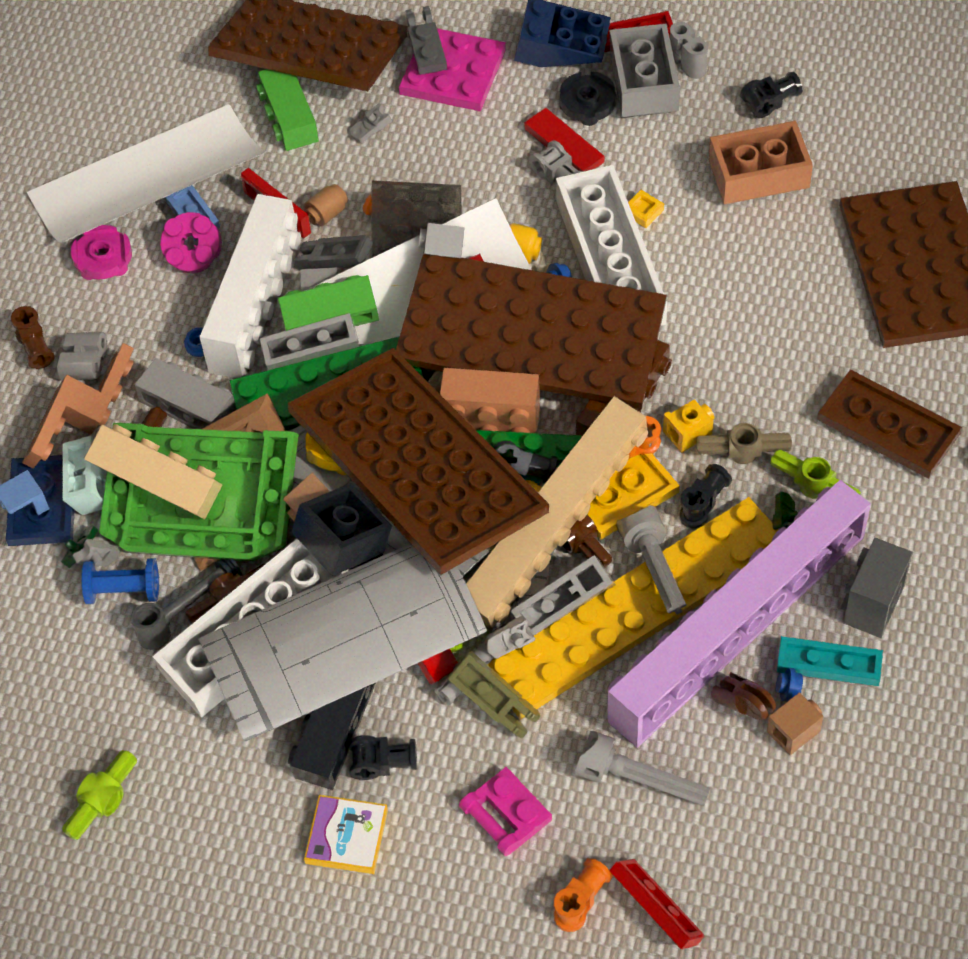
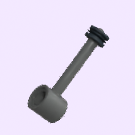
[130,559,242,650]

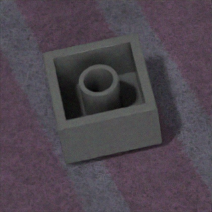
[841,537,913,638]

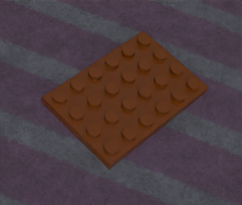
[208,0,408,92]
[839,181,968,348]

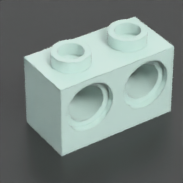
[63,436,107,515]

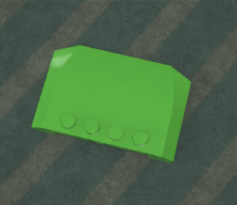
[99,423,299,561]

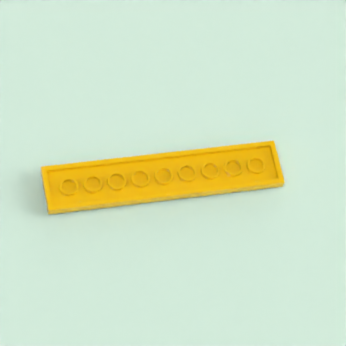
[488,497,778,720]

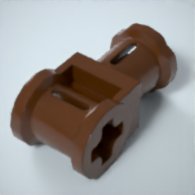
[11,306,55,369]

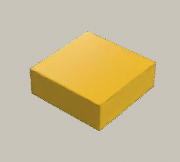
[628,190,664,228]

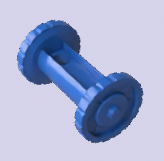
[82,558,159,605]

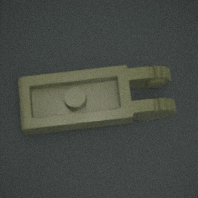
[448,651,541,738]

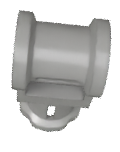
[529,140,584,184]

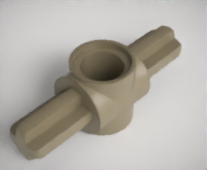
[696,423,792,464]

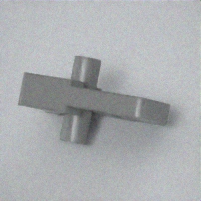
[351,103,392,142]
[72,539,120,567]
[485,615,535,658]

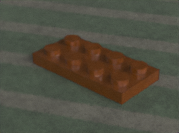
[817,369,962,479]

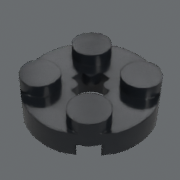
[559,72,617,126]

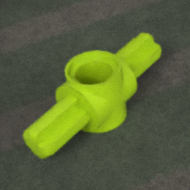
[770,450,861,499]
[62,750,137,840]

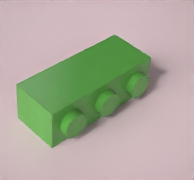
[256,69,319,151]
[278,275,379,331]

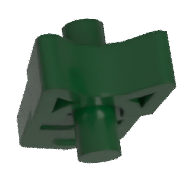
[771,492,798,530]
[61,525,98,568]

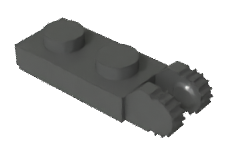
[405,6,447,75]
[293,235,373,271]

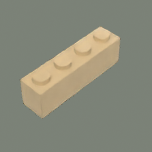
[84,424,222,519]

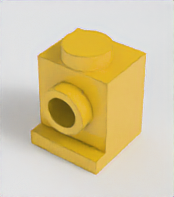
[663,399,714,453]

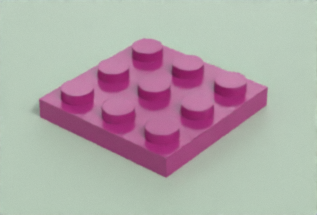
[399,28,506,112]

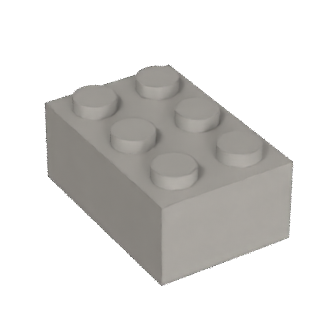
[610,24,680,117]

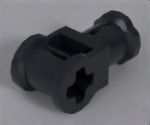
[740,71,803,118]
[493,440,557,483]
[679,464,732,528]
[349,735,417,780]

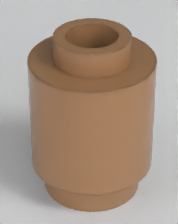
[304,184,348,226]

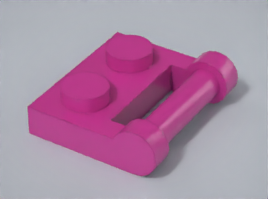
[459,767,552,856]

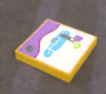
[304,795,388,874]

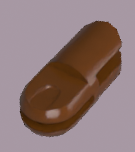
[711,672,776,720]

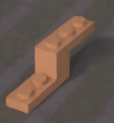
[22,343,134,468]

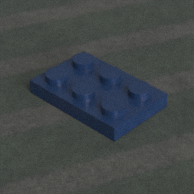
[6,455,75,546]

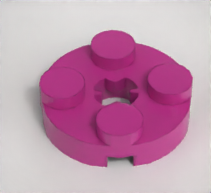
[161,212,222,273]
[71,225,132,280]

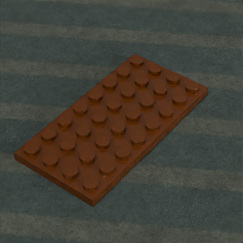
[396,252,667,409]
[288,348,549,575]

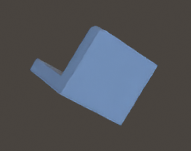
[0,470,49,515]

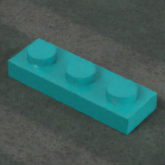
[777,636,883,686]

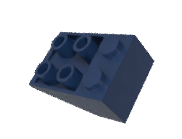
[514,0,611,67]

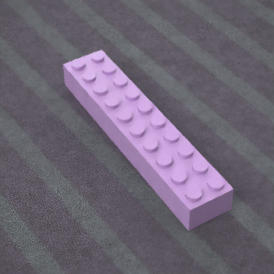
[608,480,871,748]

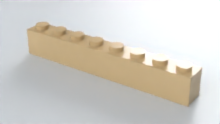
[466,396,648,630]

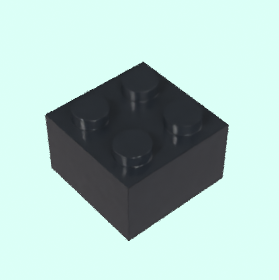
[291,483,392,576]

